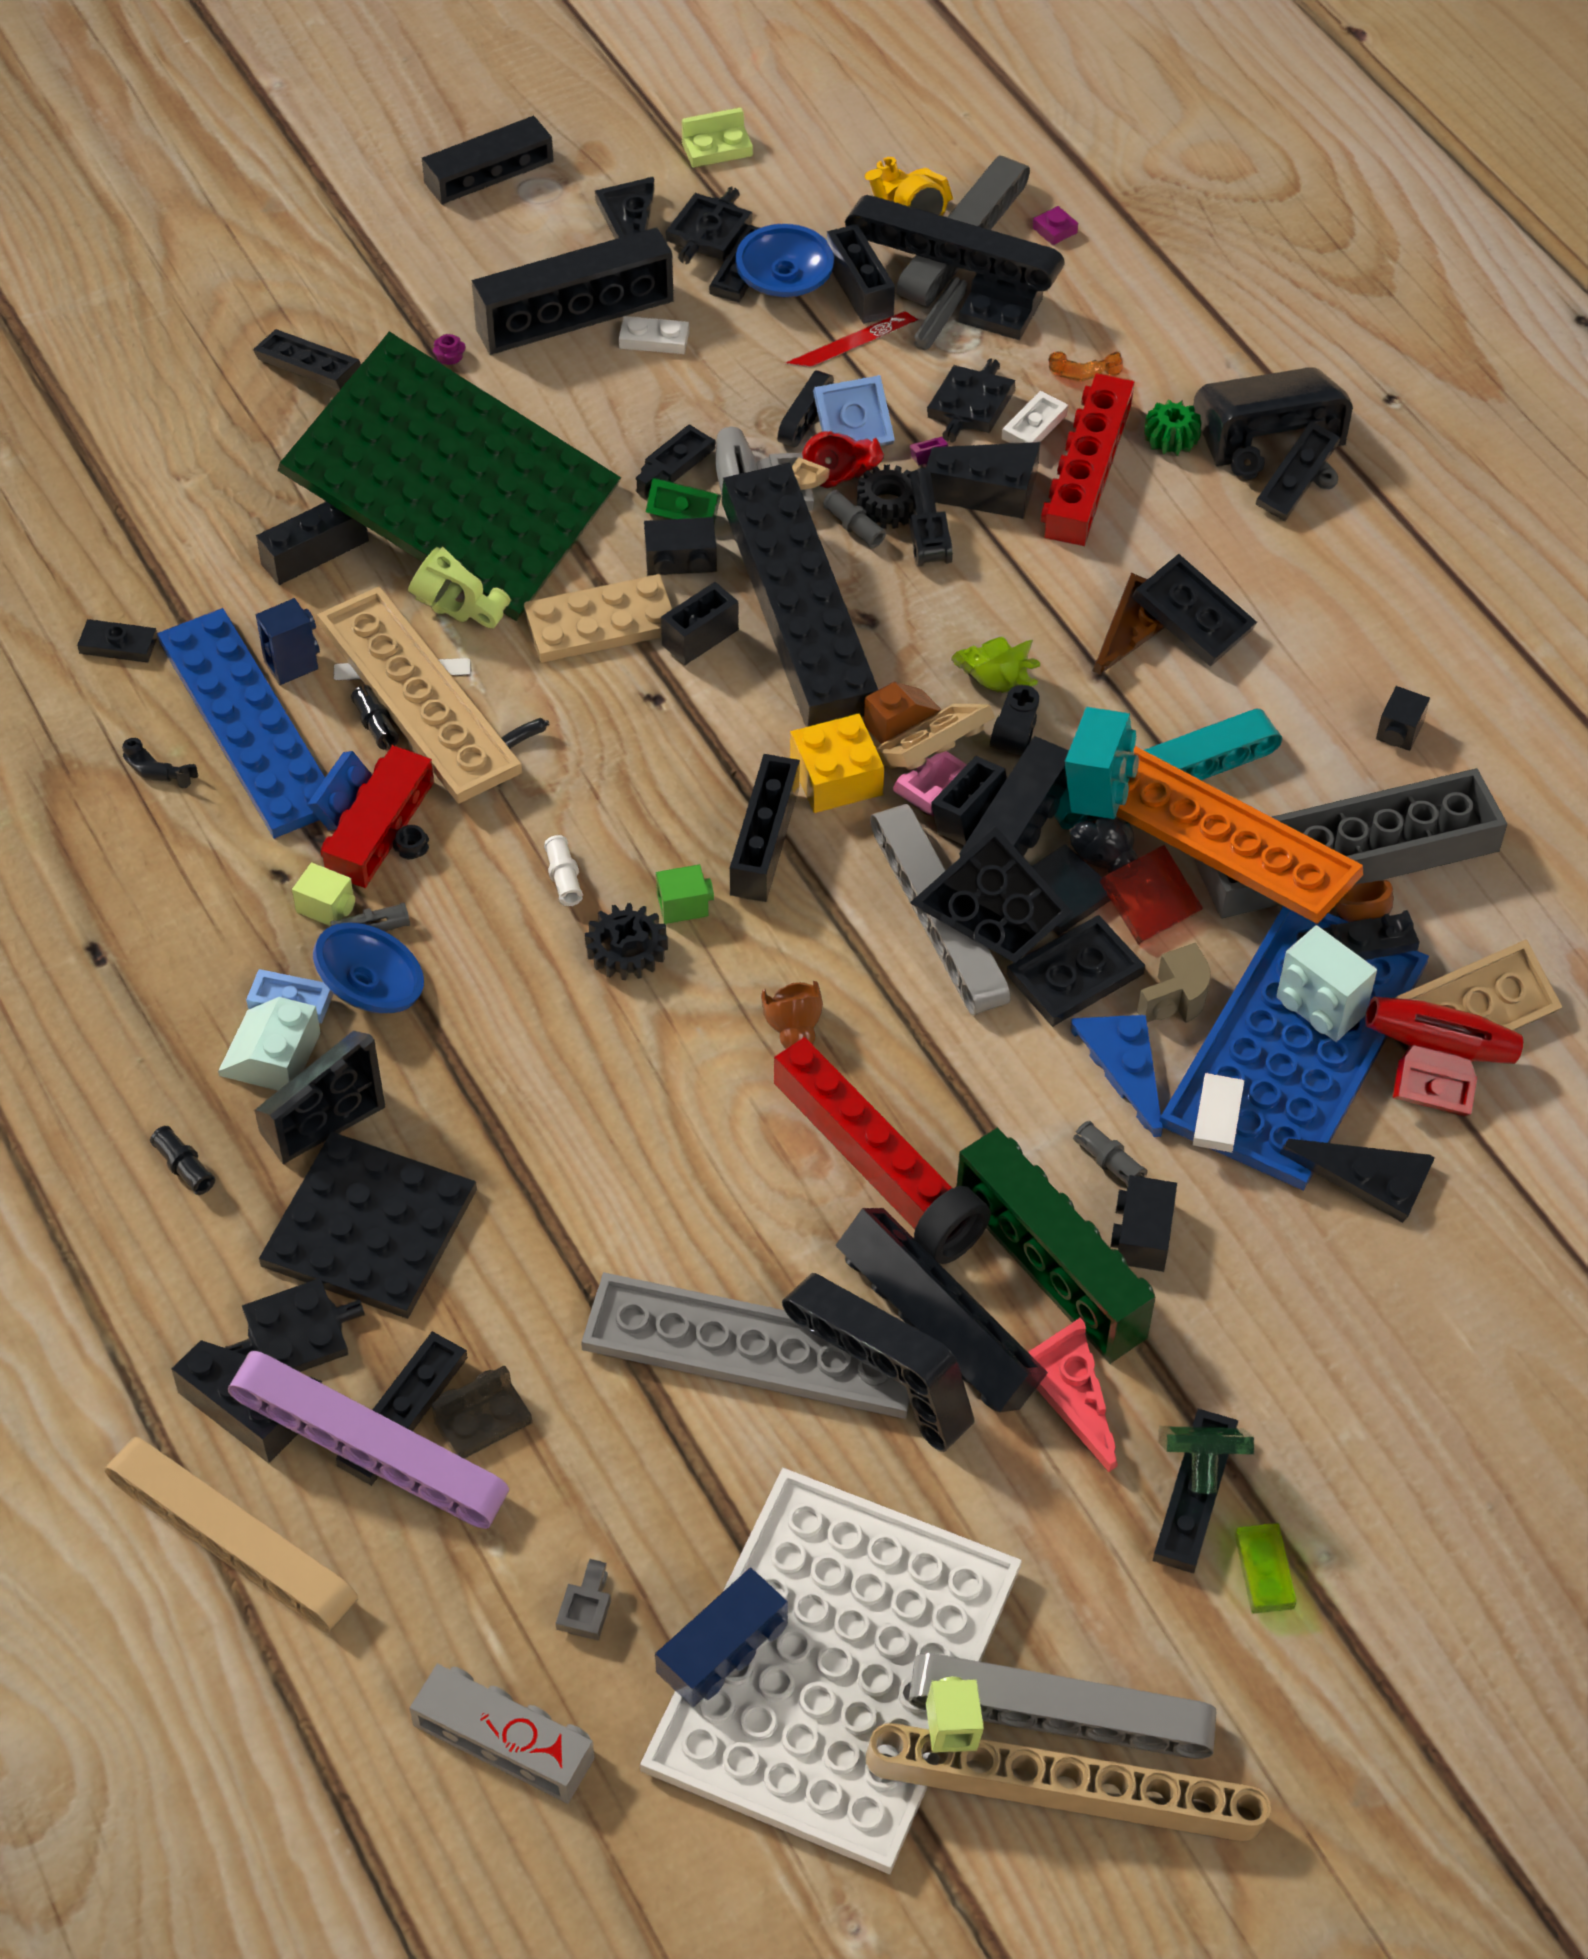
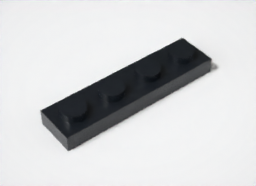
[253,329,361,390]
[335,1331,468,1486]
[1153,1408,1239,1574]

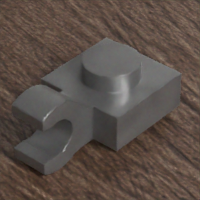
[555,1559,611,1641]

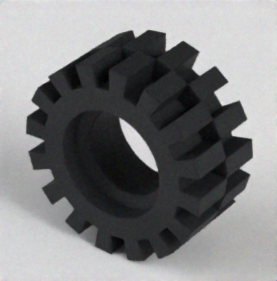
[857,465,916,529]

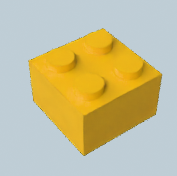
[790,713,884,813]

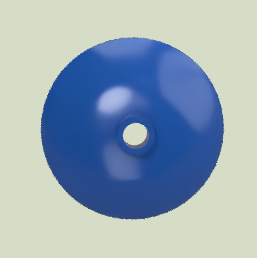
[736,224,834,298]
[313,923,424,1013]

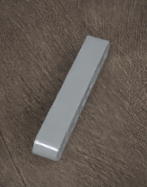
[870,804,1010,1015]
[909,1653,1217,1759]

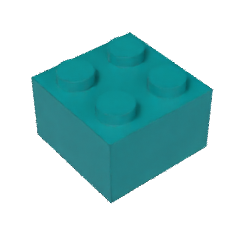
[1065,707,1139,819]

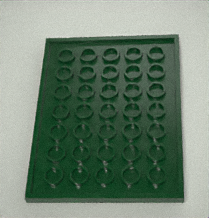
[277,331,621,621]

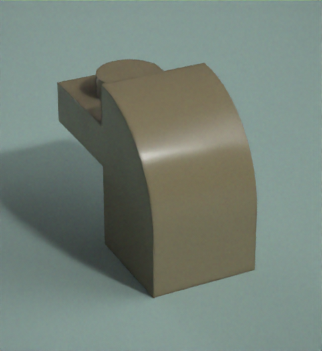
[1137,942,1211,1023]

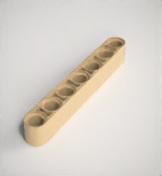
[104,1436,358,1633]

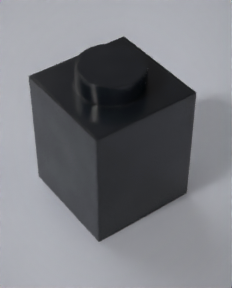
[1376,686,1430,751]

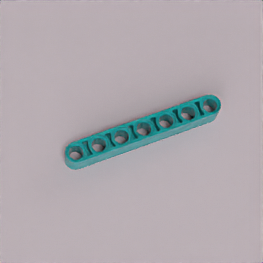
[1054,709,1283,830]

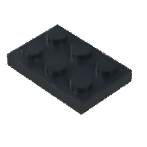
[1132,553,1257,667]
[1006,915,1146,1027]

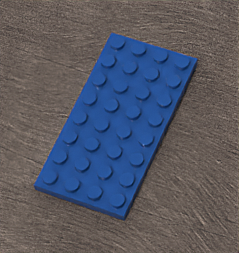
[1159,906,1429,1191]

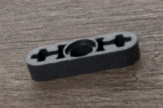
[777,370,834,448]

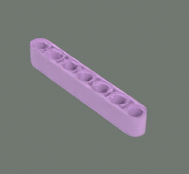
[228,1351,509,1529]

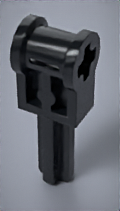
[909,468,953,567]

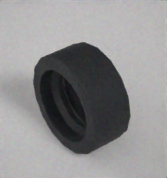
[914,1186,991,1264]

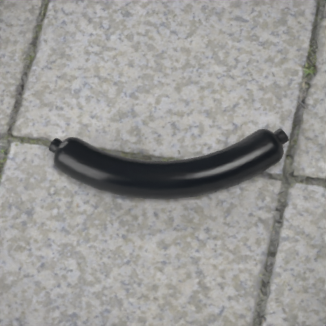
[501,718,550,749]

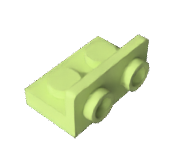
[682,108,753,168]

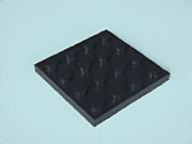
[259,1131,477,1319]

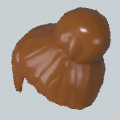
[761,981,823,1049]

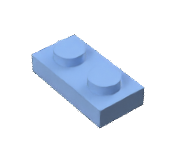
[246,969,334,1024]

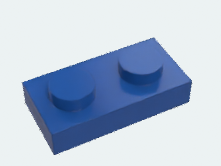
[307,751,372,830]

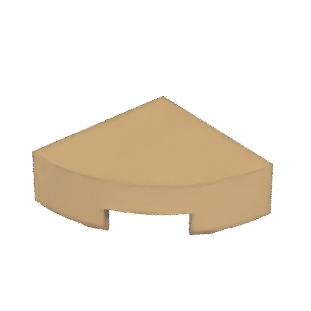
[792,457,829,490]

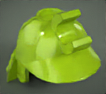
[951,637,1040,693]

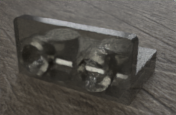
[432,1366,533,1459]

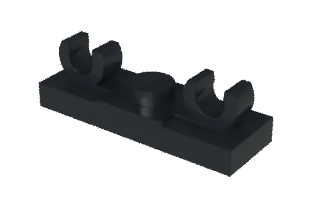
[1296,910,1420,960]

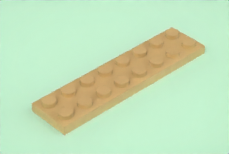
[317,586,522,804]

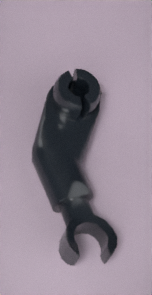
[122,738,199,788]

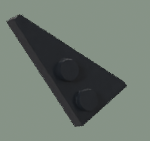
[595,176,655,239]
[1280,1139,1435,1223]

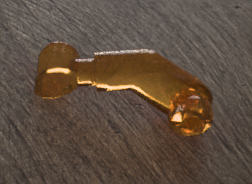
[1049,351,1123,382]

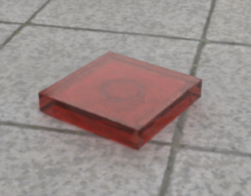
[1100,845,1203,945]

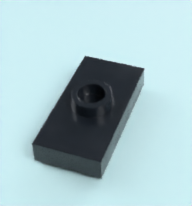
[77,619,158,663]

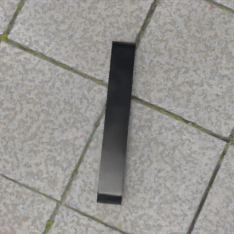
[845,195,1065,292]

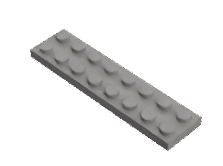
[581,1272,910,1419]

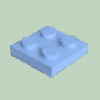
[813,375,895,446]

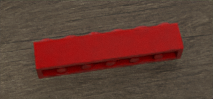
[774,1037,952,1230]

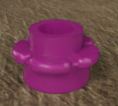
[433,334,466,365]

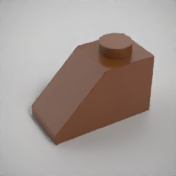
[864,681,942,744]

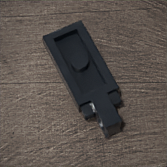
[635,424,716,498]

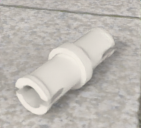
[544,835,583,906]

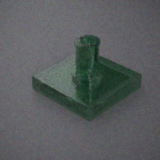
[1158,1426,1254,1493]

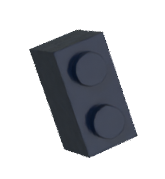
[255,598,320,685]

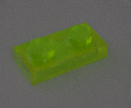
[1235,1523,1297,1614]

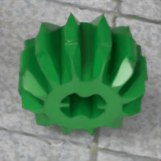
[1144,399,1202,456]

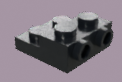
[959,273,1044,340]

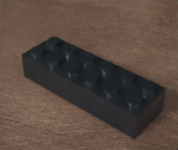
[471,227,674,355]

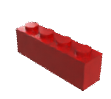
[321,745,434,889]

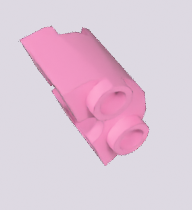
[893,751,967,816]

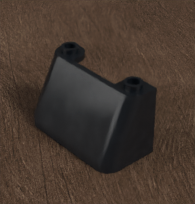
[1193,367,1353,467]

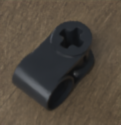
[990,685,1040,756]

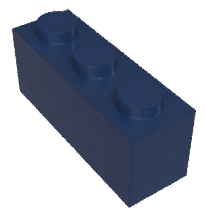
[655,1567,788,1707]

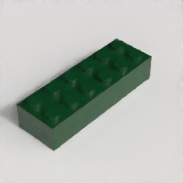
[956,1127,1156,1364]

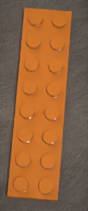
[1116,746,1363,924]

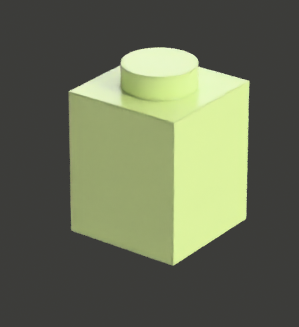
[292,862,355,926]
[926,1677,984,1753]

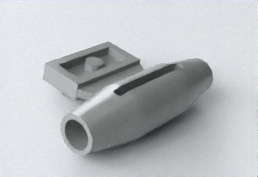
[716,427,814,511]

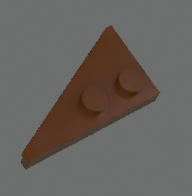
[1092,573,1165,674]

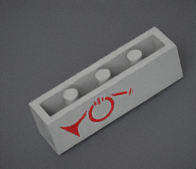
[410,1663,595,1804]

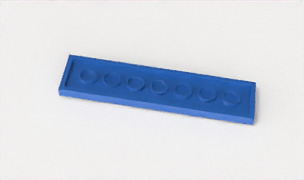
[157,608,325,839]

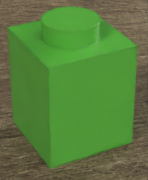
[656,864,714,924]

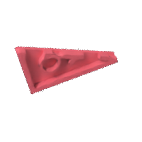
[1028,1318,1118,1472]

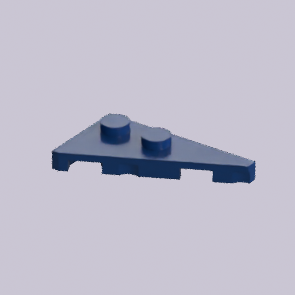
[1070,1015,1163,1137]

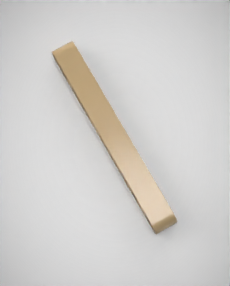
[866,1723,1271,1841]

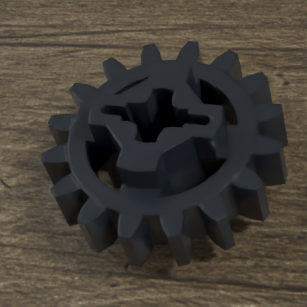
[585,903,668,980]

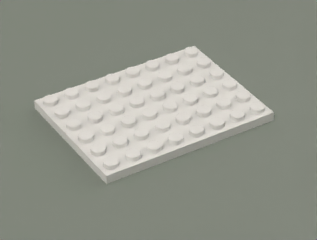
[640,1468,1022,1874]

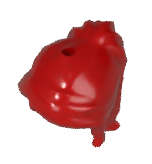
[802,431,884,489]

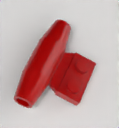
[1365,997,1524,1116]

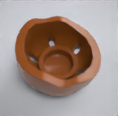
[1335,880,1394,922]

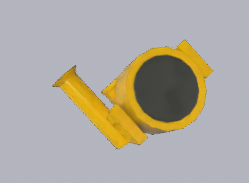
[864,157,954,216]

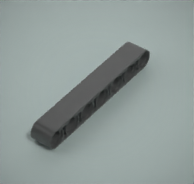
[896,155,1030,307]

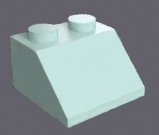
[218,997,321,1091]

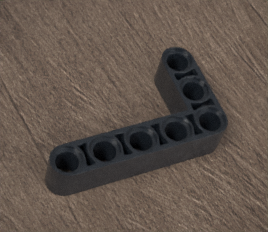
[782,1273,975,1452]

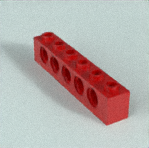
[1040,373,1135,547]

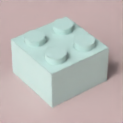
[1276,925,1377,1042]

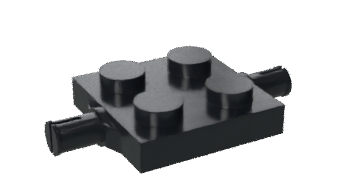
[666,187,752,264]
[927,358,1016,443]
[225,1278,365,1372]

